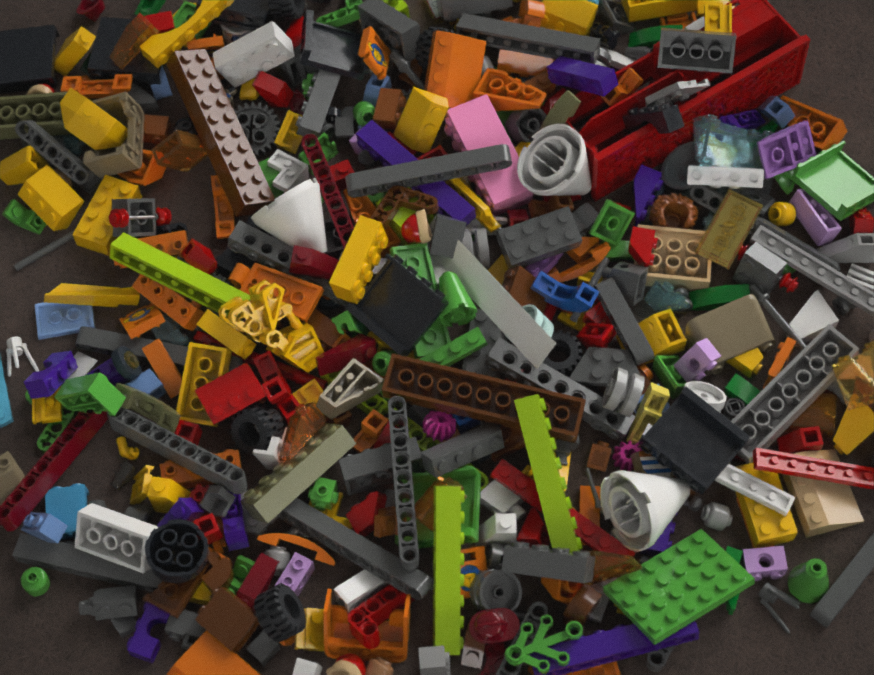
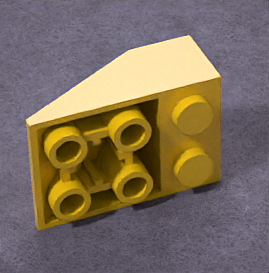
[616,308,687,367]

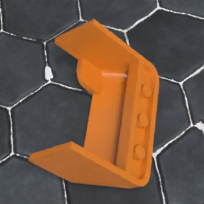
[323,589,411,663]

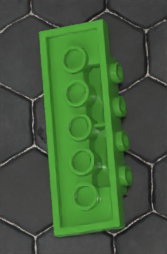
[389,243,451,359]

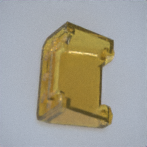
[832,341,874,410]

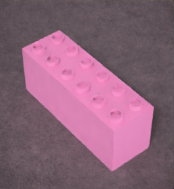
[444,94,533,217]

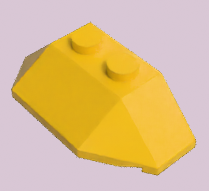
[60,88,128,150]

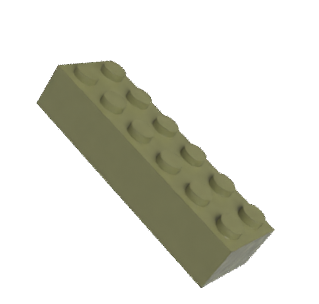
[0,91,72,140]
[240,423,357,523]

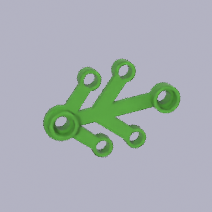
[505,614,583,674]

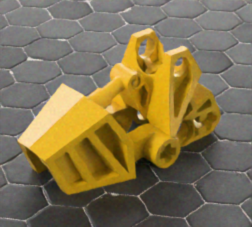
[218,280,325,373]

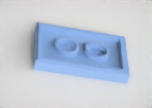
[35,302,95,340]

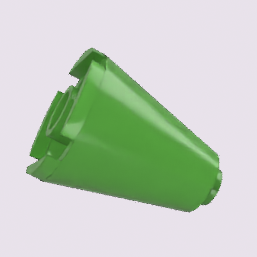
[439,271,477,327]
[788,559,829,604]

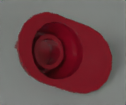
[76,0,105,21]
[469,608,519,644]

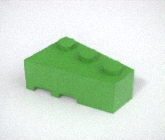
[54,372,126,416]

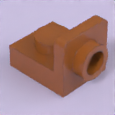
[586,440,612,472]

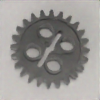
[234,102,281,158]

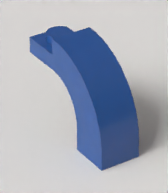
[530,271,599,312]

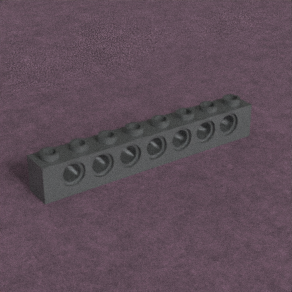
[228,220,368,307]
[484,338,636,442]

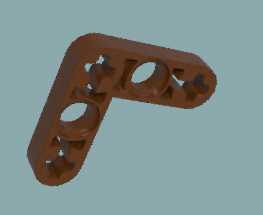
[370,185,439,230]

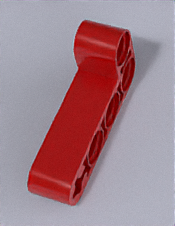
[347,585,415,649]

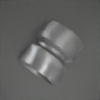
[485,542,510,570]

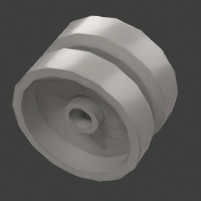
[462,228,490,269]
[602,367,645,417]

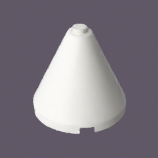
[517,124,592,196]
[251,178,328,254]
[600,470,690,552]

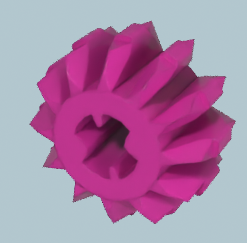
[423,410,456,442]
[612,440,643,472]

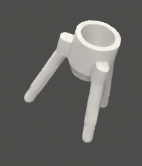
[6,337,39,377]

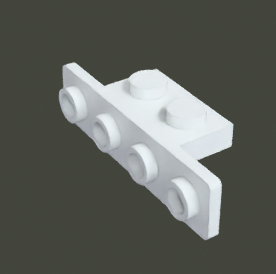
[687,165,764,189]

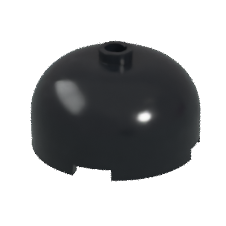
[145,519,209,583]

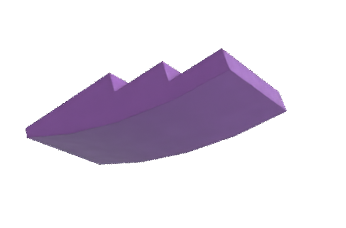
[757,121,816,179]

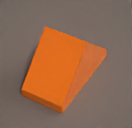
[566,237,599,263]

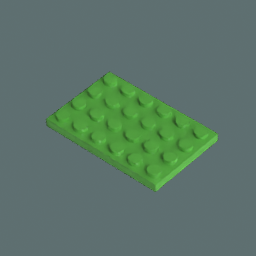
[603,529,755,645]

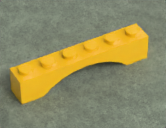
[139,0,234,68]

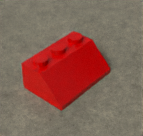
[194,362,266,425]

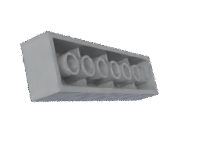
[731,324,859,464]

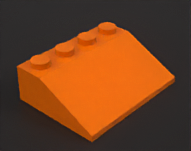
[424,30,486,109]
[167,630,260,675]

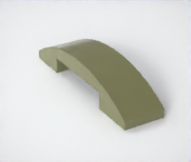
[540,90,581,130]
[115,383,181,433]

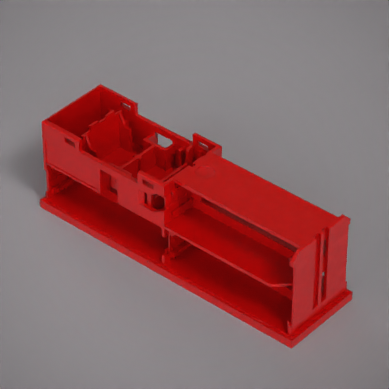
[552,0,810,202]

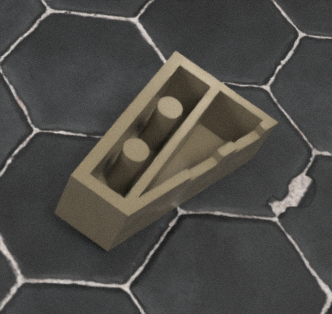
[316,358,384,420]

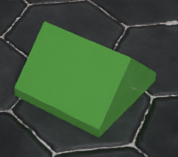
[589,199,635,246]
[652,355,695,400]

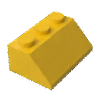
[540,0,598,36]
[393,86,449,154]
[17,165,84,231]

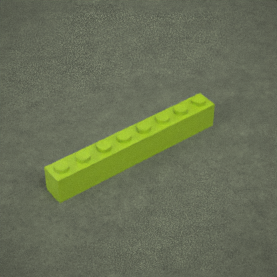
[110,232,250,320]
[514,394,583,553]
[433,486,465,655]

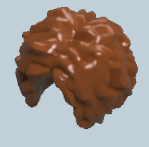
[649,193,698,230]

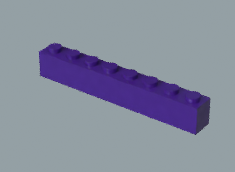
[356,120,476,226]
[529,621,699,675]

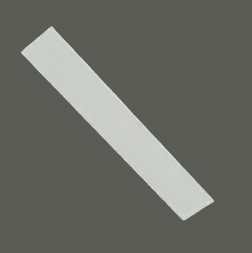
[421,216,556,369]

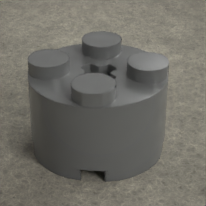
[505,109,547,144]

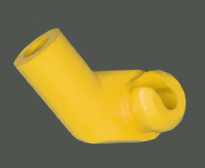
[116,436,140,460]

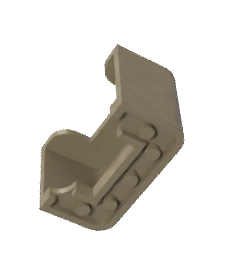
[83,92,144,178]

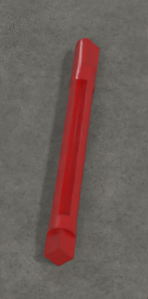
[193,331,328,391]

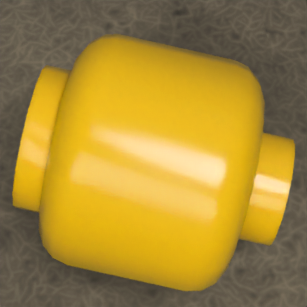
[768,202,796,226]

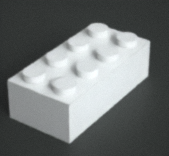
[213,21,295,88]
[75,503,158,573]

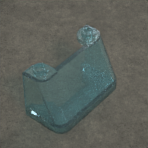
[693,114,774,176]

